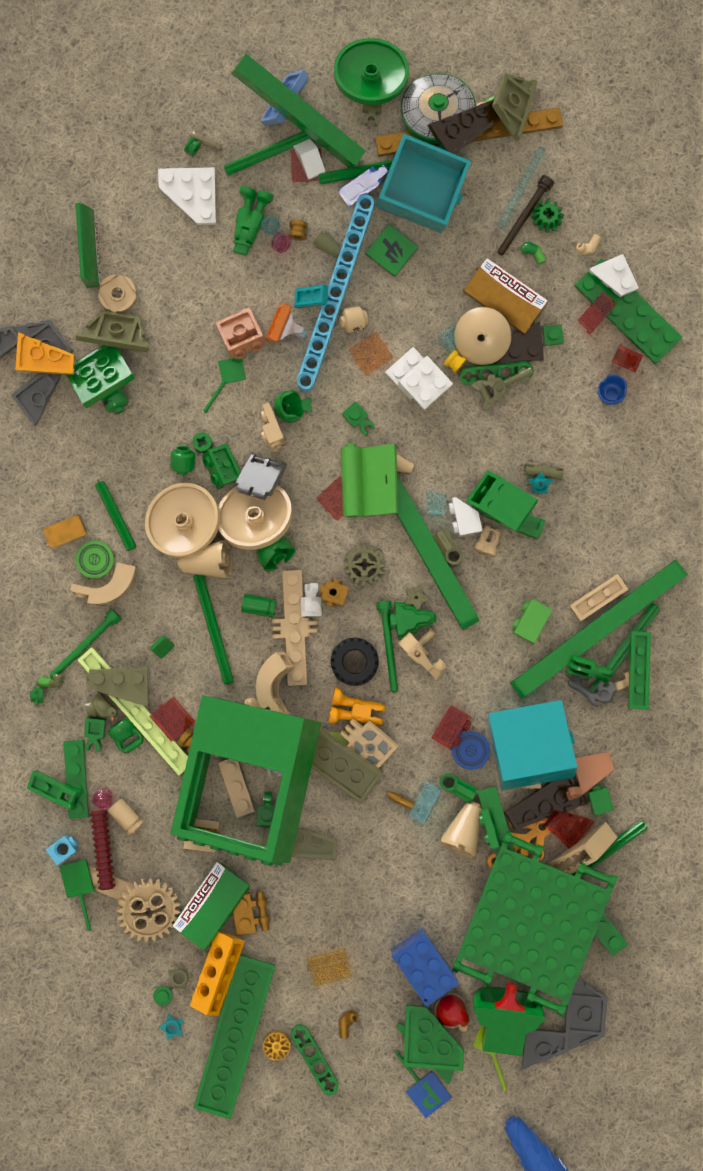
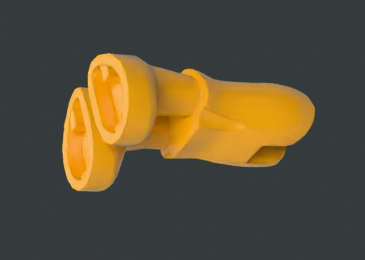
[328,688,386,725]

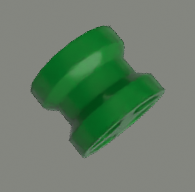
[192,432,213,453]

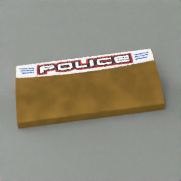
[464,258,548,335]

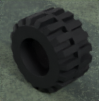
[330,637,379,686]

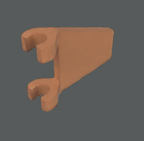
[566,752,614,800]

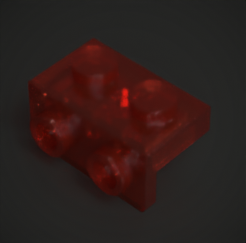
[431,705,472,751]

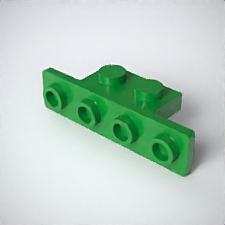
[478,786,515,856]

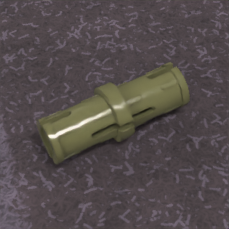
[524,463,564,480]

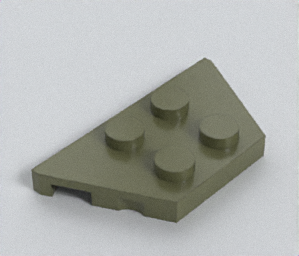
[492,74,538,141]
[75,310,149,353]

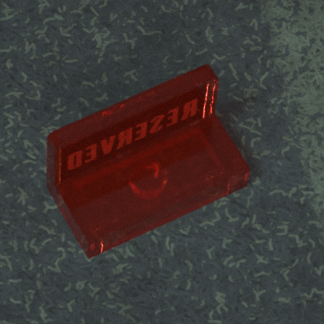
[577,291,617,335]

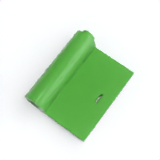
[341,444,398,518]

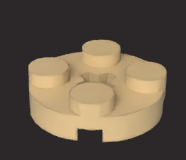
[98,275,137,313]

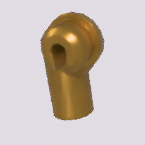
[339,1010,358,1038]

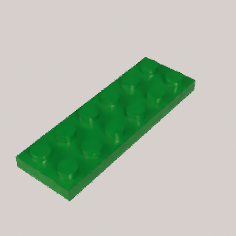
[574,258,682,365]

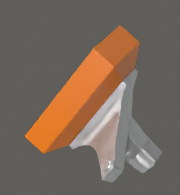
[265,304,306,343]

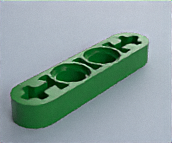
[459,361,534,385]
[291,1024,338,1095]

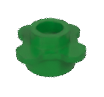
[30,686,43,706]

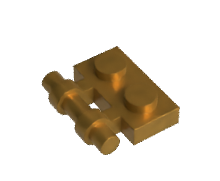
[233,891,270,936]

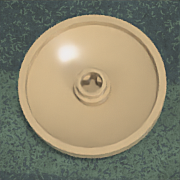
[145,483,220,558]
[218,485,293,550]

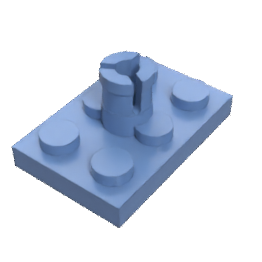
[260,70,309,126]

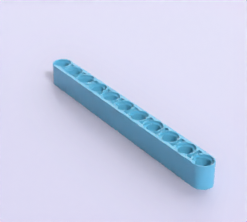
[297,195,374,393]

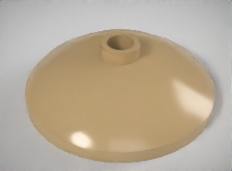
[454,307,512,365]

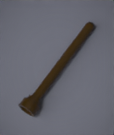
[498,175,555,255]

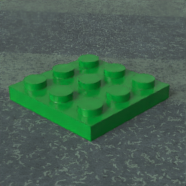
[67,345,135,408]

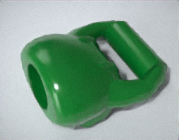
[108,718,144,753]

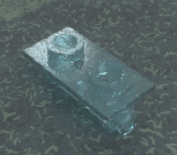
[408,782,442,825]

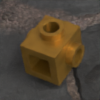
[319,579,349,608]

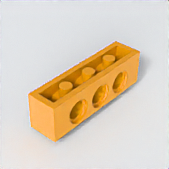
[190,931,245,1016]

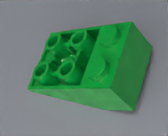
[466,471,539,532]

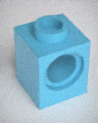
[46,834,79,865]

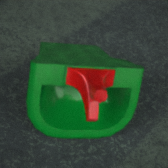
[473,982,545,1056]

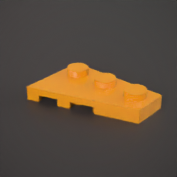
[15,332,75,375]

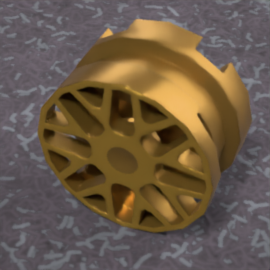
[263,1030,291,1060]

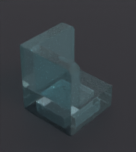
[438,324,457,354]
[425,490,447,517]

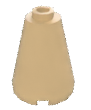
[177,540,232,579]
[439,801,482,858]

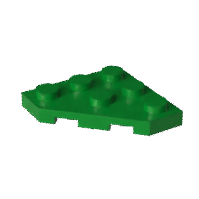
[403,1005,464,1071]

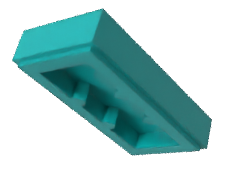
[294,285,328,308]

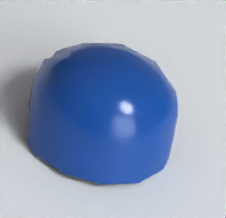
[598,374,627,405]

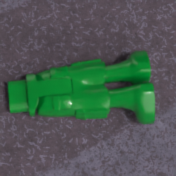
[233,186,274,256]

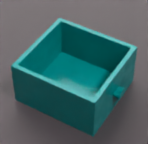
[375,134,471,233]
[487,700,578,791]

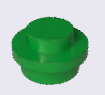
[153,986,173,1006]

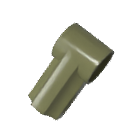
[433,529,463,567]

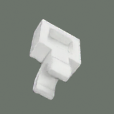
[301,583,322,617]

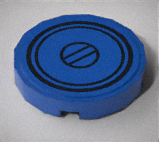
[451,731,490,770]

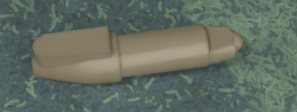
[189,130,222,151]

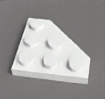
[158,167,216,225]

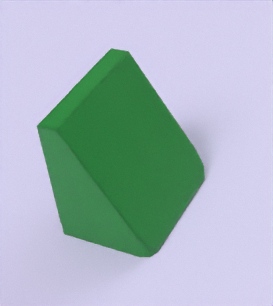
[150,635,174,659]

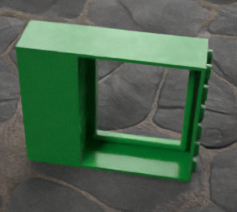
[170,695,322,866]

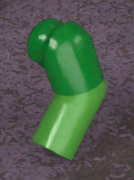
[520,242,547,265]

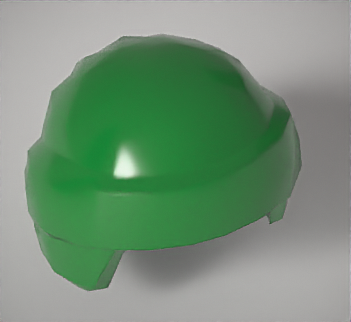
[274,390,312,423]

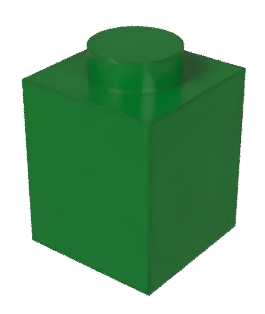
[586,784,614,816]

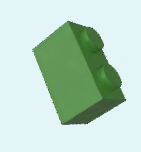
[511,599,552,644]

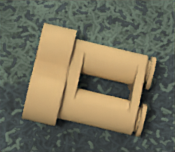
[474,525,502,557]

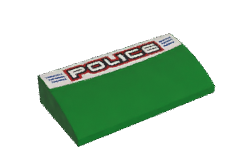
[75,203,102,288]
[172,861,251,951]

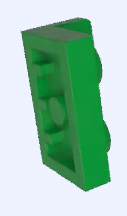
[202,443,241,490]

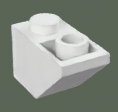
[448,497,482,537]

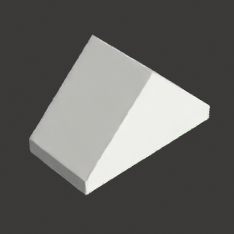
[293,139,326,180]

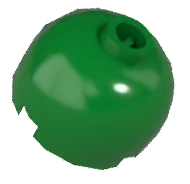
[256,536,295,572]

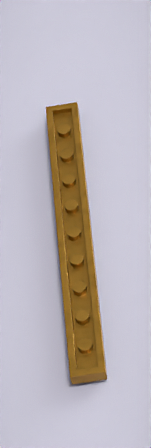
[375,107,563,157]

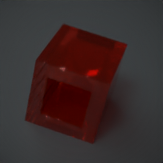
[612,345,643,372]

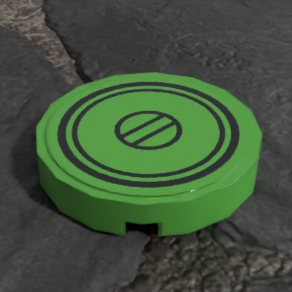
[75,541,115,579]

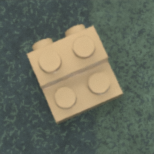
[260,403,285,452]

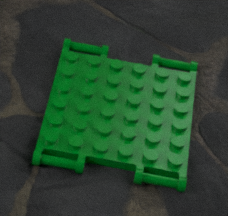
[452,832,618,1017]

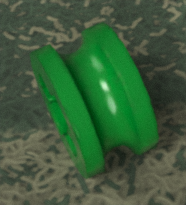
[184,137,201,157]

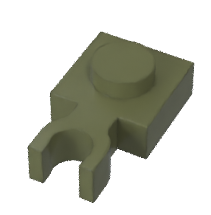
[362,104,382,127]

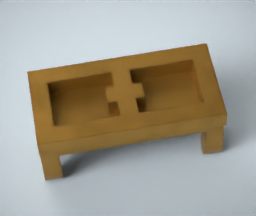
[42,514,87,549]

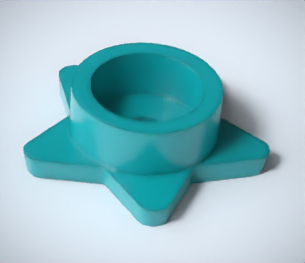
[528,472,553,494]
[159,1014,184,1040]

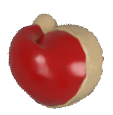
[434,993,469,1032]

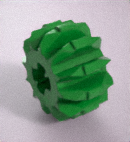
[531,199,564,233]

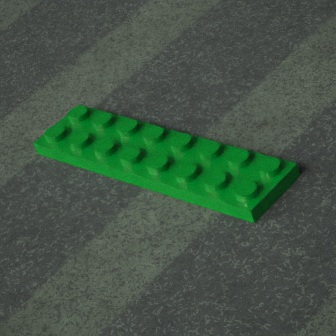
[193,954,275,1119]

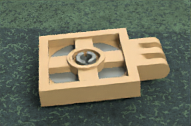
[340,719,398,768]

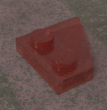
[543,810,594,849]

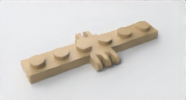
[272,570,318,686]

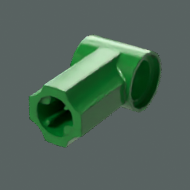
[439,773,478,803]

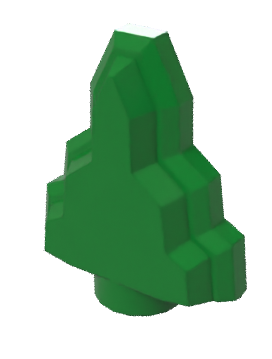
[390,602,437,640]

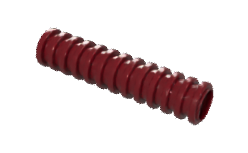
[90,810,116,890]

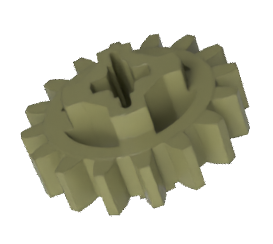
[344,544,385,586]

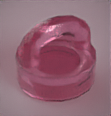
[271,232,291,253]
[93,789,112,809]

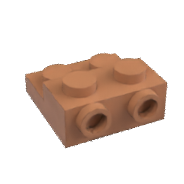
[215,307,266,359]

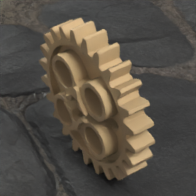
[116,878,180,942]

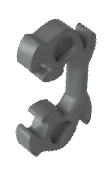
[568,674,617,707]

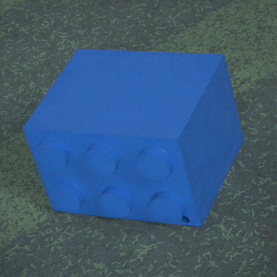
[391,927,459,1007]

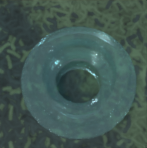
[261,216,280,235]

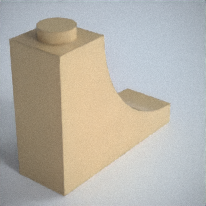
[547,822,618,874]

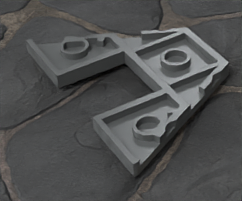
[0,320,73,426]
[522,978,607,1069]

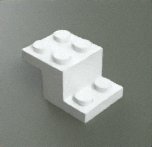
[385,347,453,410]

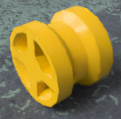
[444,349,467,374]

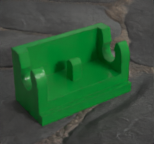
[502,515,545,540]

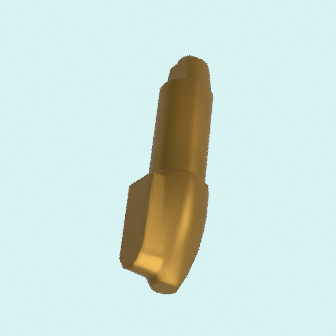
[386,791,420,811]

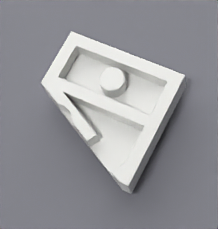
[589,254,639,297]

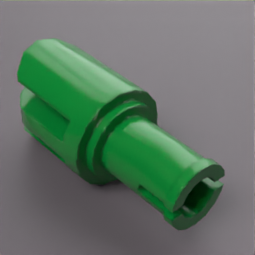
[567,655,612,680]

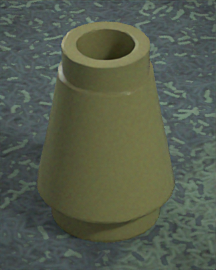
[313,231,342,257]

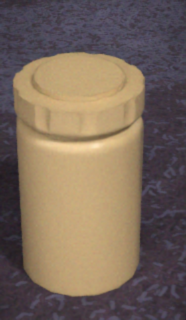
[108,798,144,836]

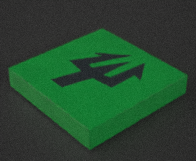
[365,224,418,277]

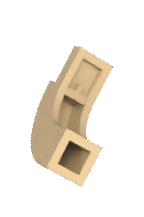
[70,562,138,605]
[256,652,294,715]

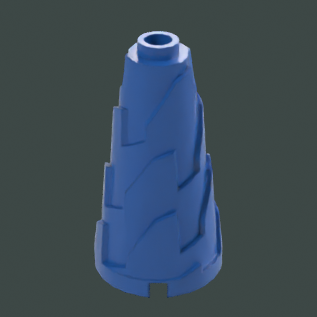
[504,1115,569,1171]

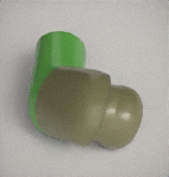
[38,673,64,688]

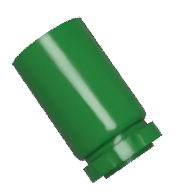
[241,593,277,618]

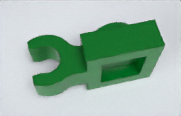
[256,792,275,827]

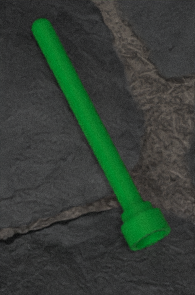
[376,601,398,693]
[50,608,122,679]

